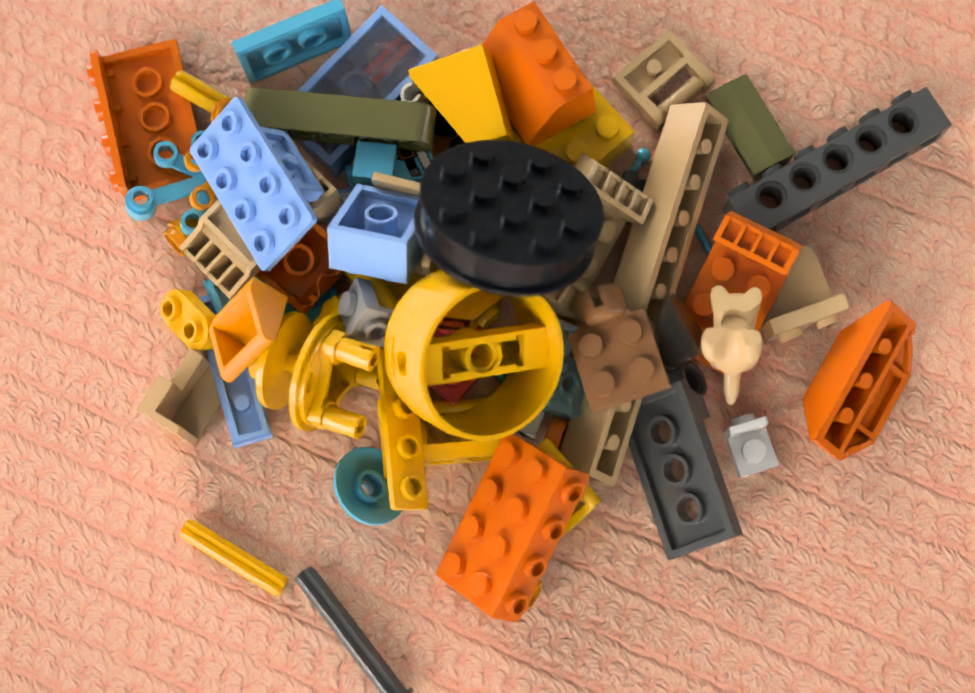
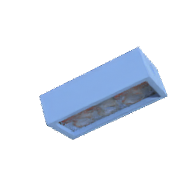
[296,5,438,178]

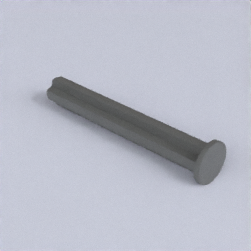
[295,567,414,693]

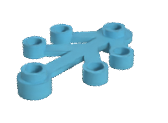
[125,130,216,236]

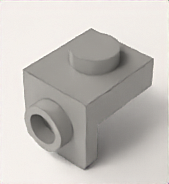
[338,277,394,347]

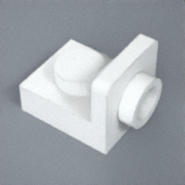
[723,413,779,479]

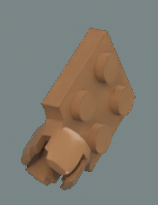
[567,284,671,414]

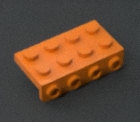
[86,38,199,201]
[435,432,589,622]

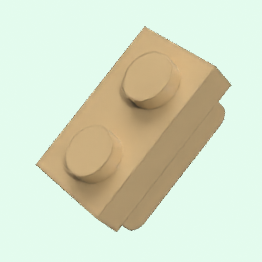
[761,245,850,344]

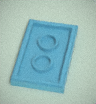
[231,0,352,84]

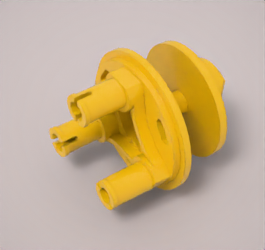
[248,311,380,439]

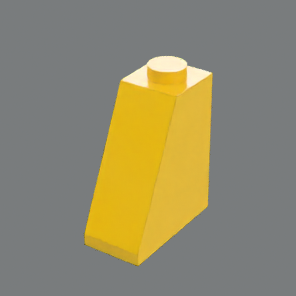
[408,44,516,143]

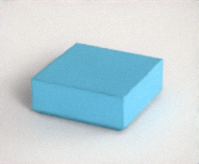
[352,141,398,184]

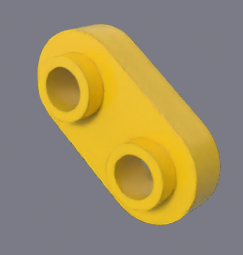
[160,289,216,351]

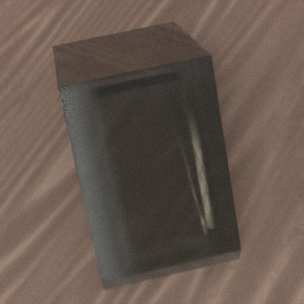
[655,293,703,372]

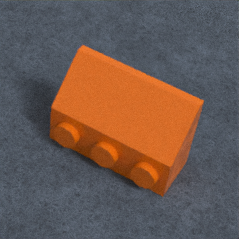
[482,1,596,146]

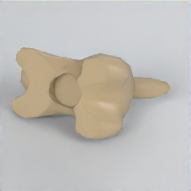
[701,285,763,405]

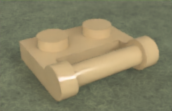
[612,30,715,131]

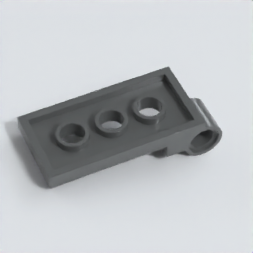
[628,360,743,560]

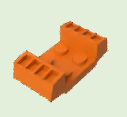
[662,211,803,376]

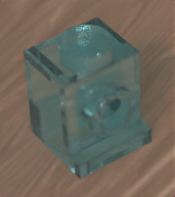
[542,355,584,420]

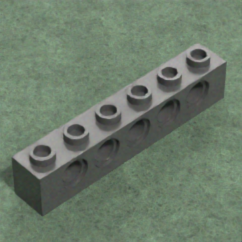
[722,87,952,232]

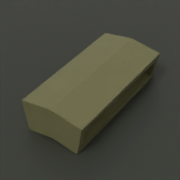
[706,74,796,181]

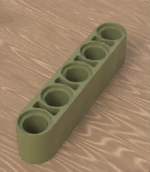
[244,88,437,152]

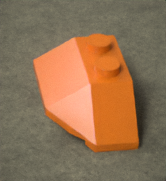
[802,301,916,461]

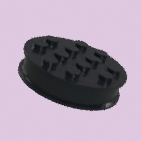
[414,140,604,297]

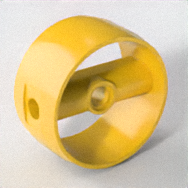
[384,269,564,441]

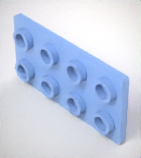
[190,97,325,271]

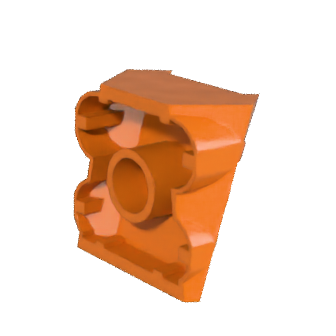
[257,218,344,315]

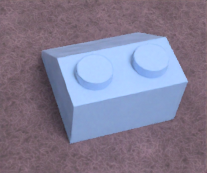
[327,184,423,284]

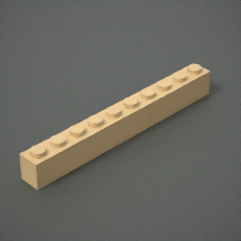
[560,102,729,488]

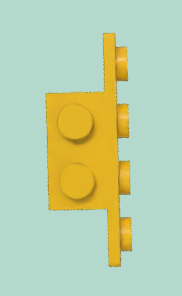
[377,348,429,511]

